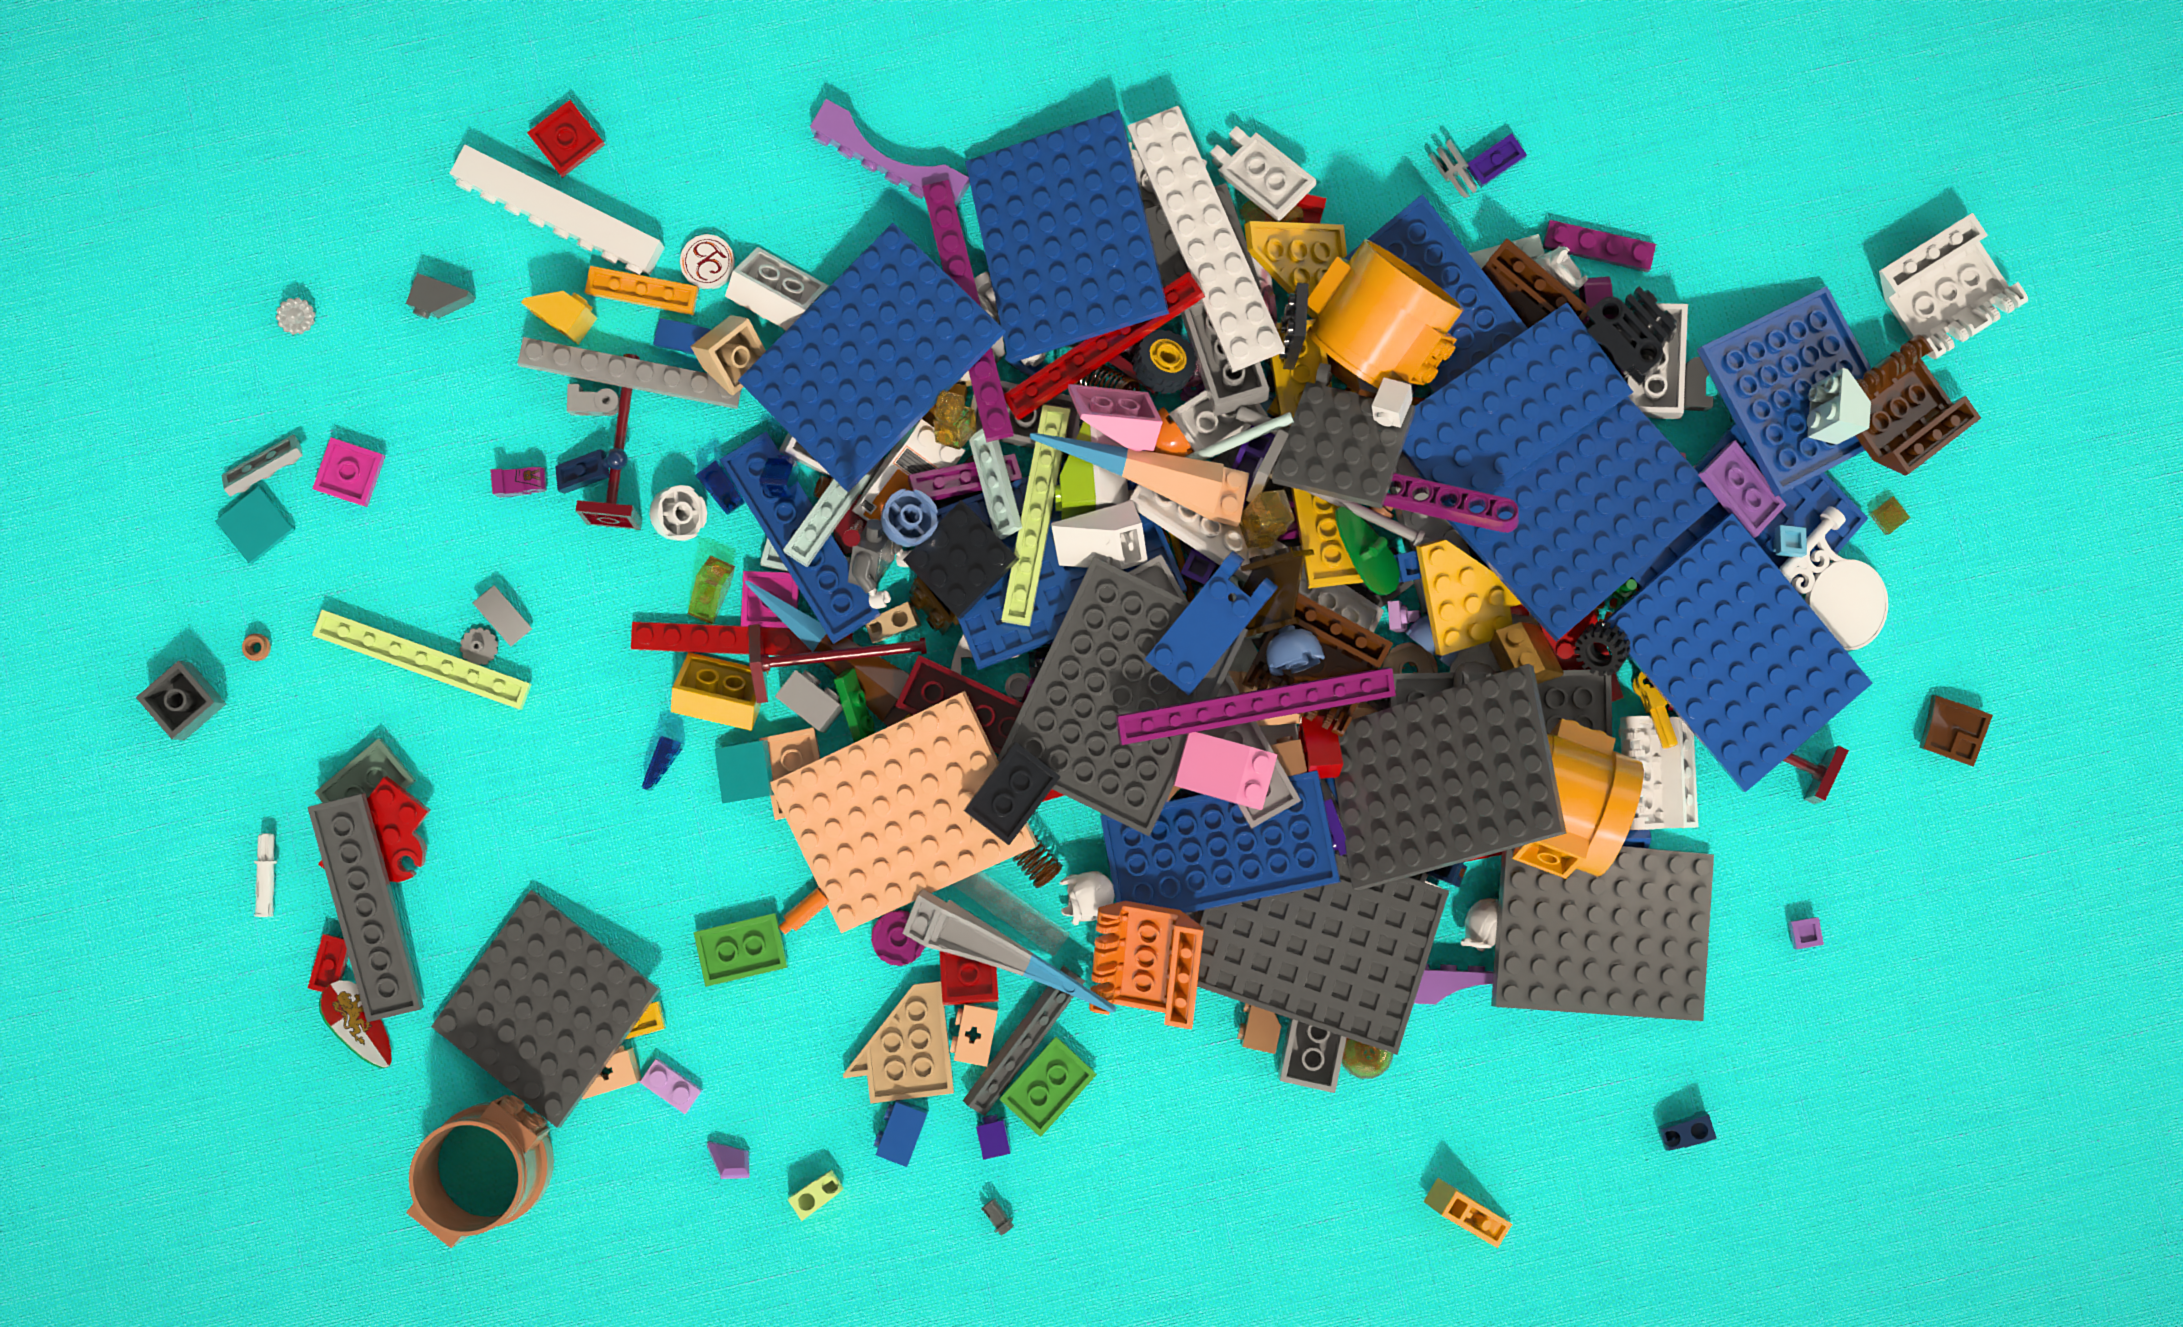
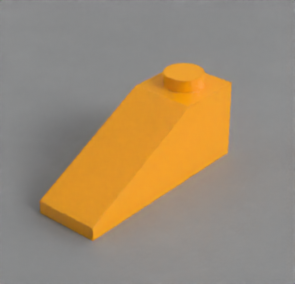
[1423,1178,1512,1248]

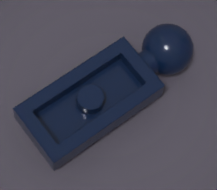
[555,448,628,494]

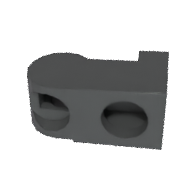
[1684,357,1713,411]

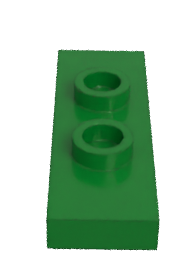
[834,668,875,743]

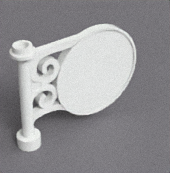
[1779,506,1888,650]

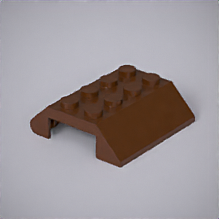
[1482,238,1591,329]
[1855,335,1981,476]
[1242,593,1393,737]

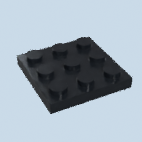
[903,500,1020,619]

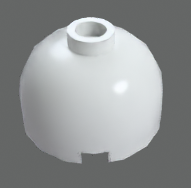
[649,485,707,541]

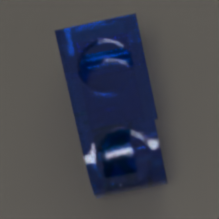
[696,460,746,515]

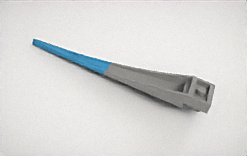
[902,889,1117,1013]

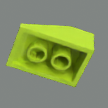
[1055,421,1096,520]

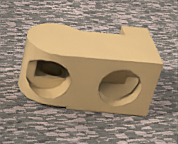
[865,602,922,643]

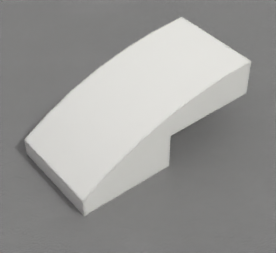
[951,635,972,674]

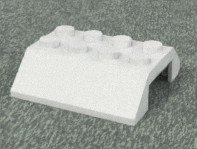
[1879,213,2028,359]
[1619,716,1698,830]

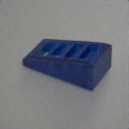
[641,736,685,790]

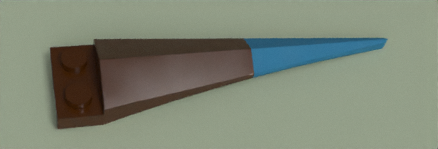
[745,581,913,727]

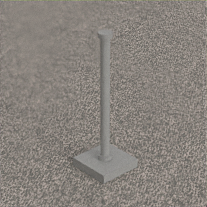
[1246,429,1425,546]

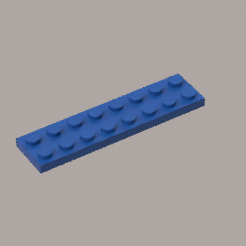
[719,431,881,644]

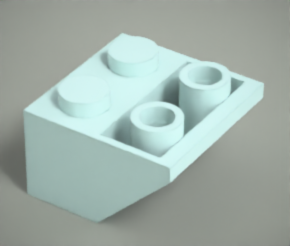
[1807,368,1871,444]

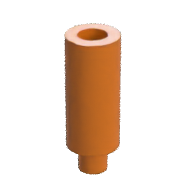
[779,887,829,935]

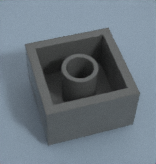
[136,660,227,741]

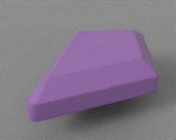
[707,1141,750,1179]

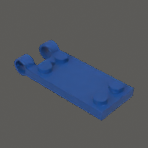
[1145,551,1278,696]

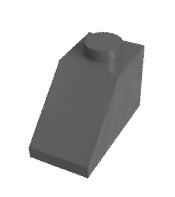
[405,273,476,319]

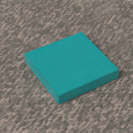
[215,486,295,564]
[715,740,774,803]

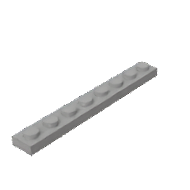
[517,337,742,409]

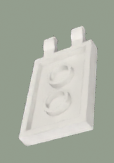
[1210,126,1316,222]

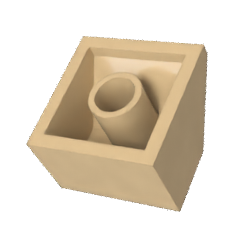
[691,315,766,395]

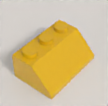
[671,652,768,731]

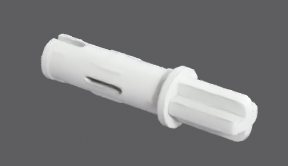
[254,833,277,917]

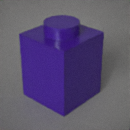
[976,1114,1012,1160]

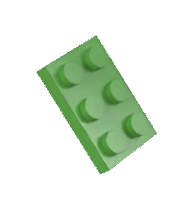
[693,913,788,987]
[999,1036,1097,1137]

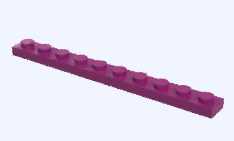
[922,180,1014,443]
[1115,667,1396,745]

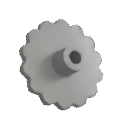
[275,297,316,335]
[460,628,498,665]

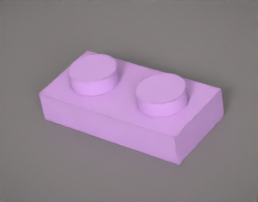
[640,1058,703,1114]

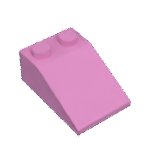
[1068,384,1162,451]
[1173,732,1277,810]

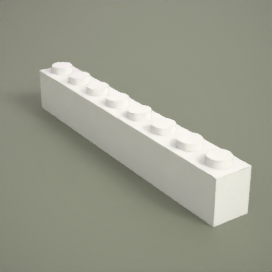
[450,145,665,276]

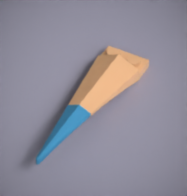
[1029,433,1249,527]

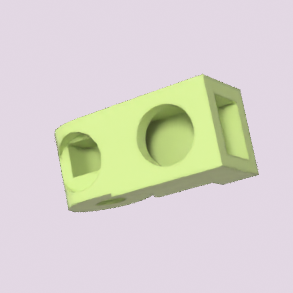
[788,1170,844,1221]

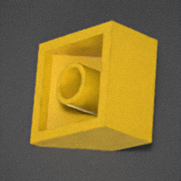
[521,291,597,345]

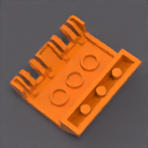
[1089,901,1204,1030]

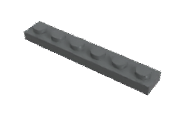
[962,965,1085,1116]

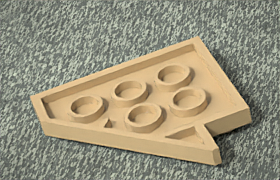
[843,981,954,1103]

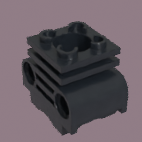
[1584,286,1677,386]

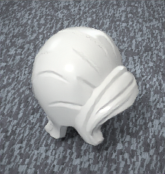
[1535,246,1588,293]
[1060,871,1115,926]
[1461,898,1499,952]

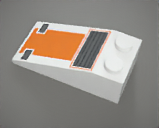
[852,419,965,522]

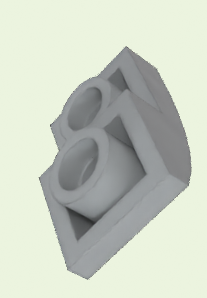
[472,585,532,646]

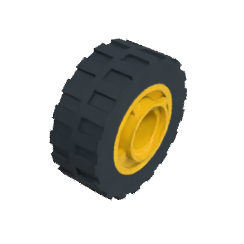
[1132,330,1197,394]

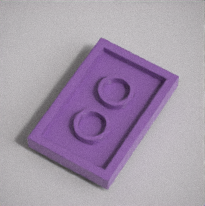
[1698,441,1786,538]

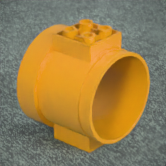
[1306,239,1464,389]
[1512,719,1644,879]

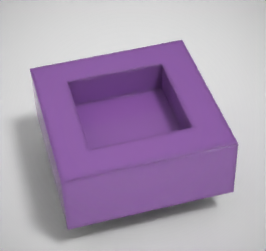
[1788,917,1824,949]

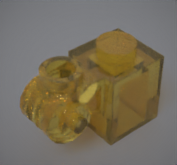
[933,391,976,450]

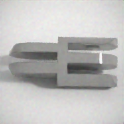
[1428,139,1477,198]

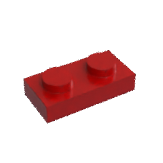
[308,934,349,992]

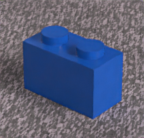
[873,1100,929,1167]

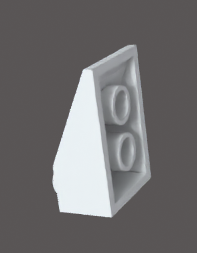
[1169,390,1268,452]

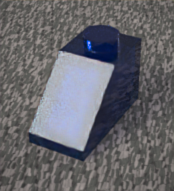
[759,455,799,500]

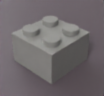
[775,670,843,733]

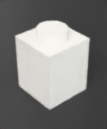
[1372,377,1412,428]

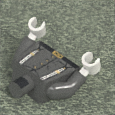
[848,519,912,609]

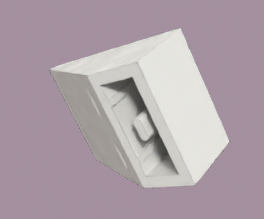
[1051,500,1148,570]

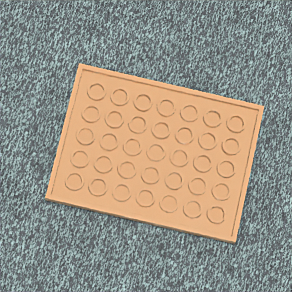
[770,691,1038,933]

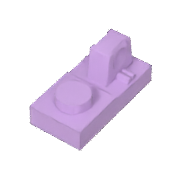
[1388,601,1421,633]

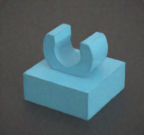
[1773,525,1807,558]

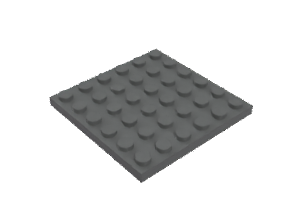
[431,890,661,1128]

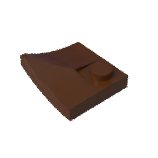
[1919,695,1993,767]

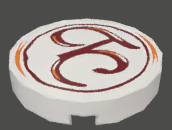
[680,234,735,289]

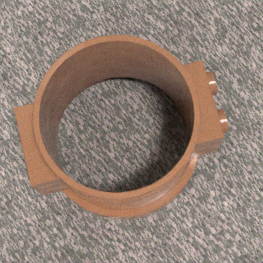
[406,1095,554,1248]

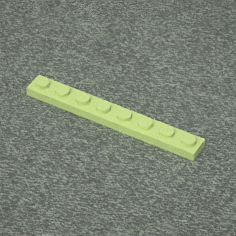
[1001,405,1071,626]
[312,610,532,710]

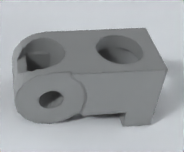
[567,384,620,416]

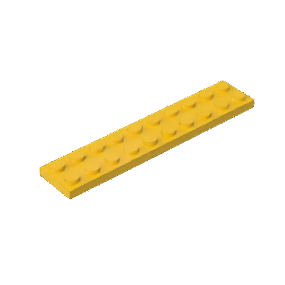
[1270,319,1363,589]

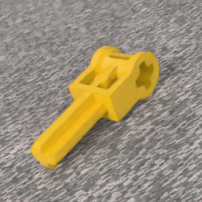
[1632,671,1678,749]

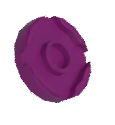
[871,910,925,966]

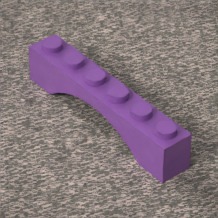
[810,99,970,209]
[1414,964,1493,1005]

